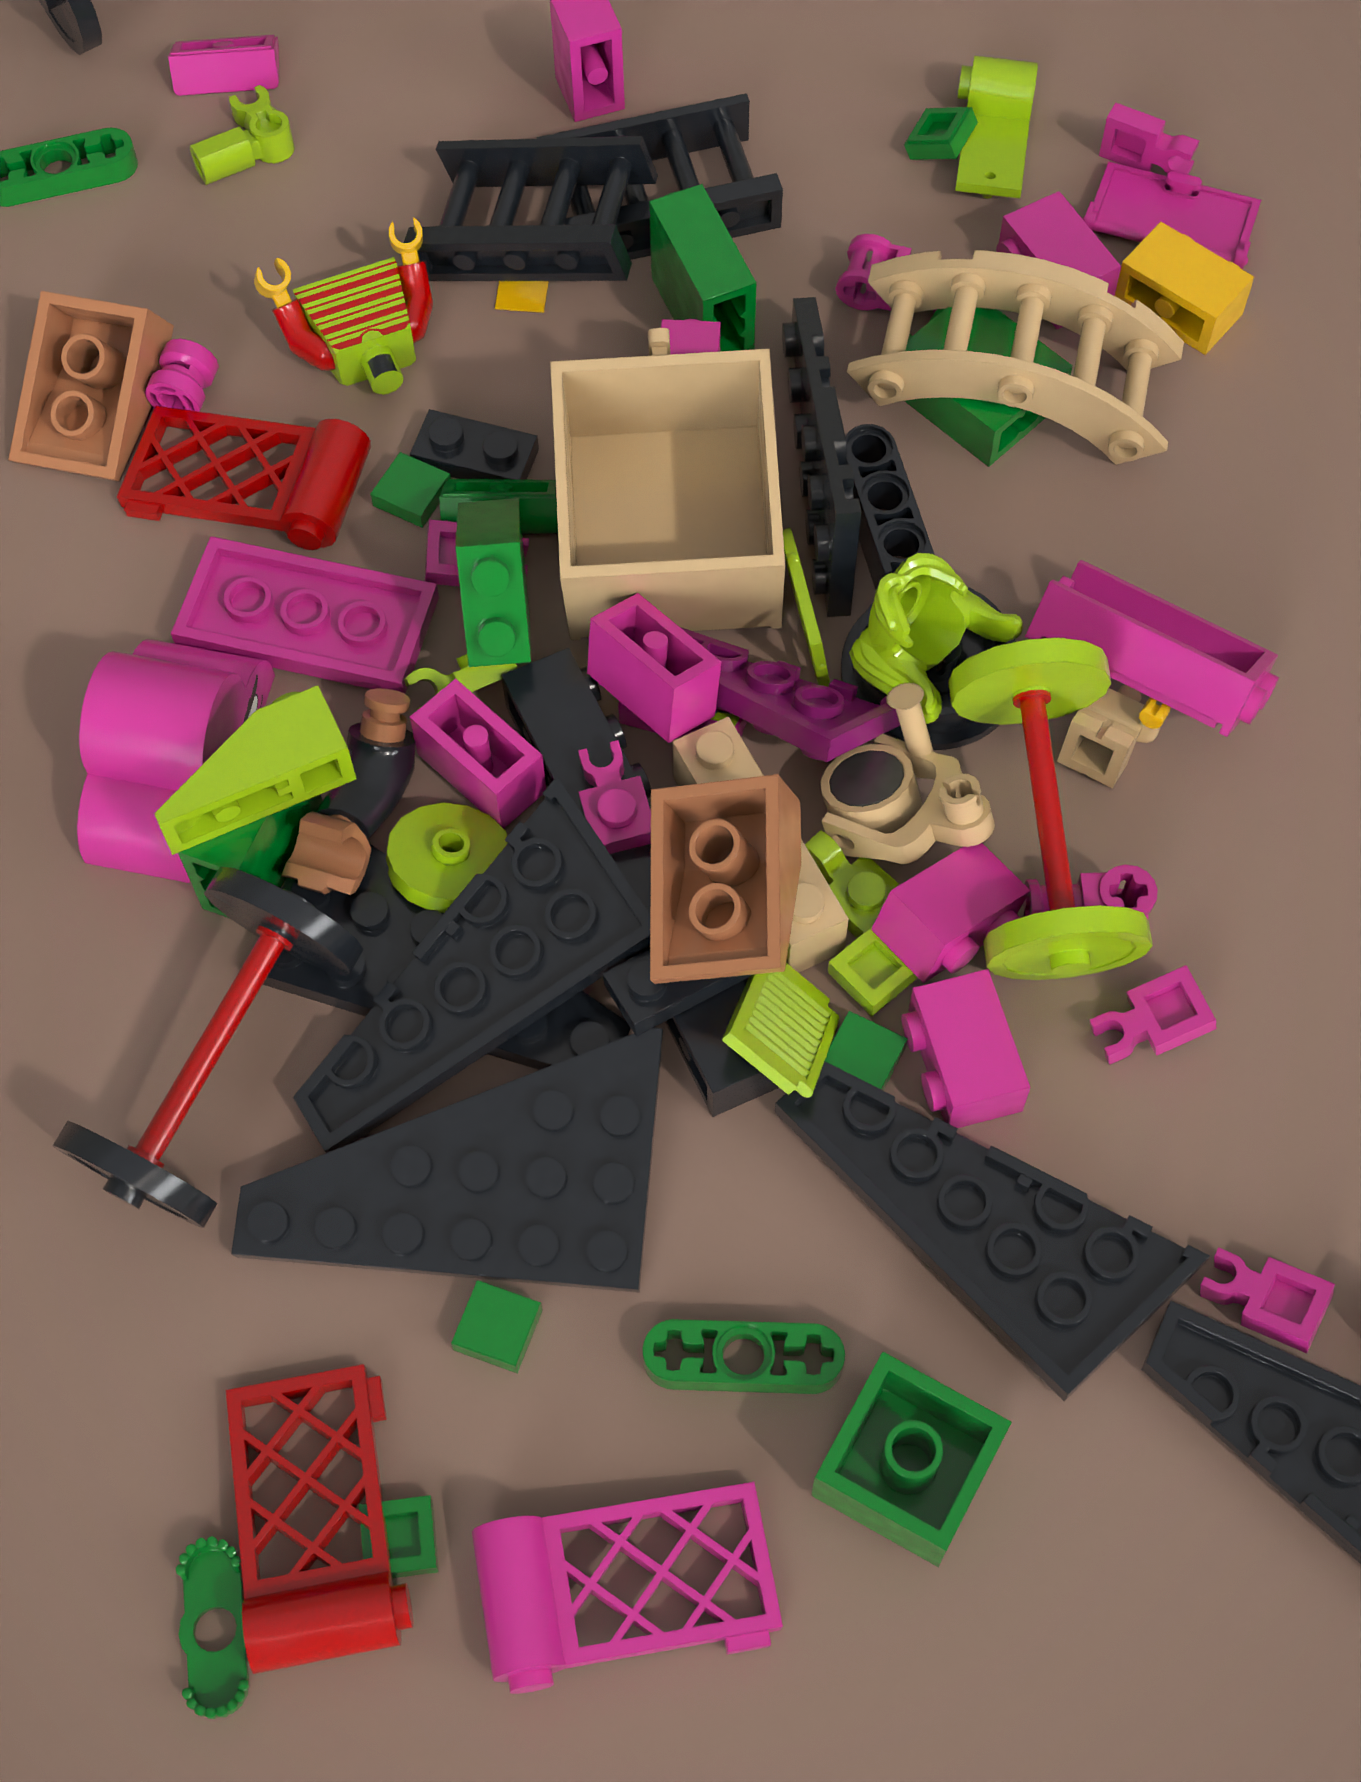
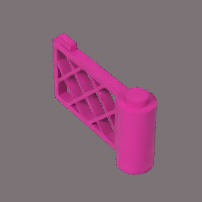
[472,1482,783,1694]

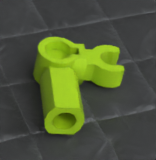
[190,85,295,185]

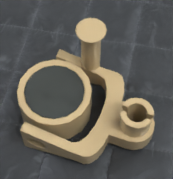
[821,683,995,864]

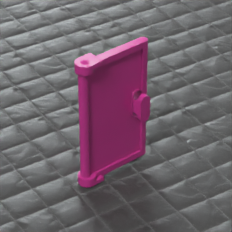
[1082,161,1261,270]

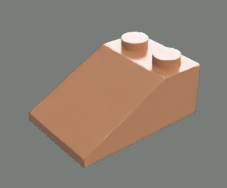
[8,291,174,482]
[650,774,801,984]

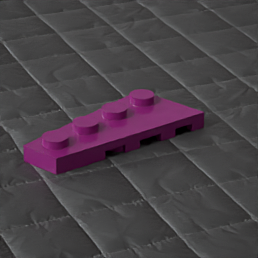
[680,627,900,762]

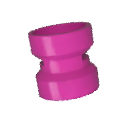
[145,338,219,412]

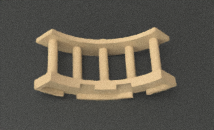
[847,250,1184,465]

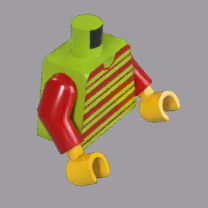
[254,218,433,395]

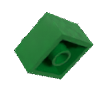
[811,1352,1012,1567]

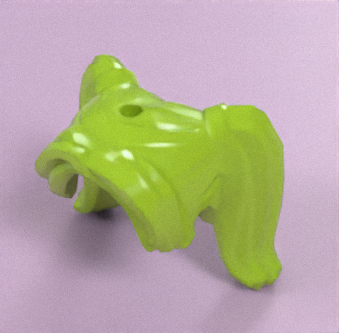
[849,553,1023,724]

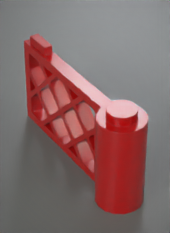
[116,406,371,550]
[226,1364,413,1674]

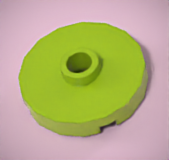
[386,802,508,913]

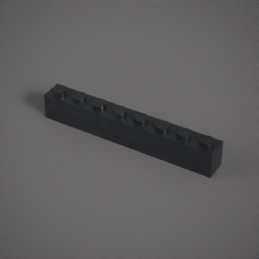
[501,648,779,1117]

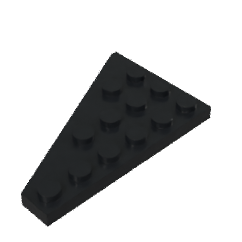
[231,1028,664,1293]

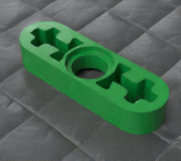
[0,127,138,207]
[643,1319,845,1394]

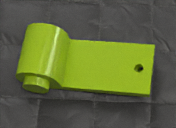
[955,55,1038,199]

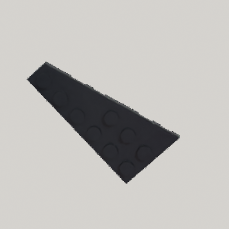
[782,297,861,617]
[1141,1301,1361,1564]

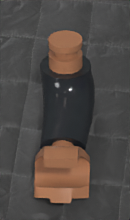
[281,688,415,895]

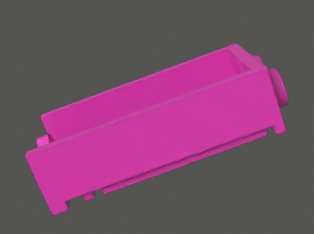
[1025,560,1279,737]

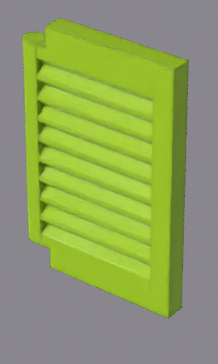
[722,963,840,1098]

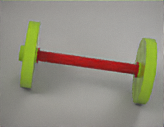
[949,638,1153,980]

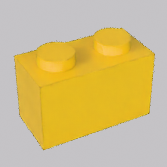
[1114,222,1254,355]

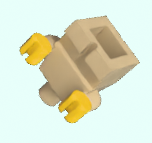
[1057,685,1171,788]

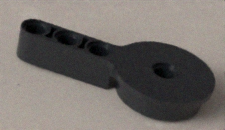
[840,424,1016,750]

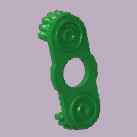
[176,1536,250,1719]

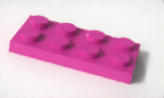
[171,536,439,694]

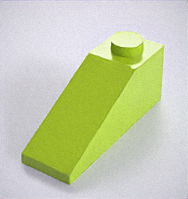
[154,685,356,855]

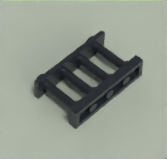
[537,93,783,260]
[404,136,658,281]

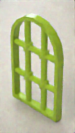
[783,528,830,687]

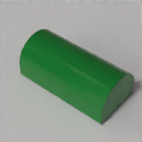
[439,479,558,534]

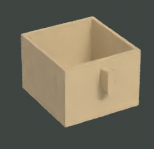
[550,328,785,640]

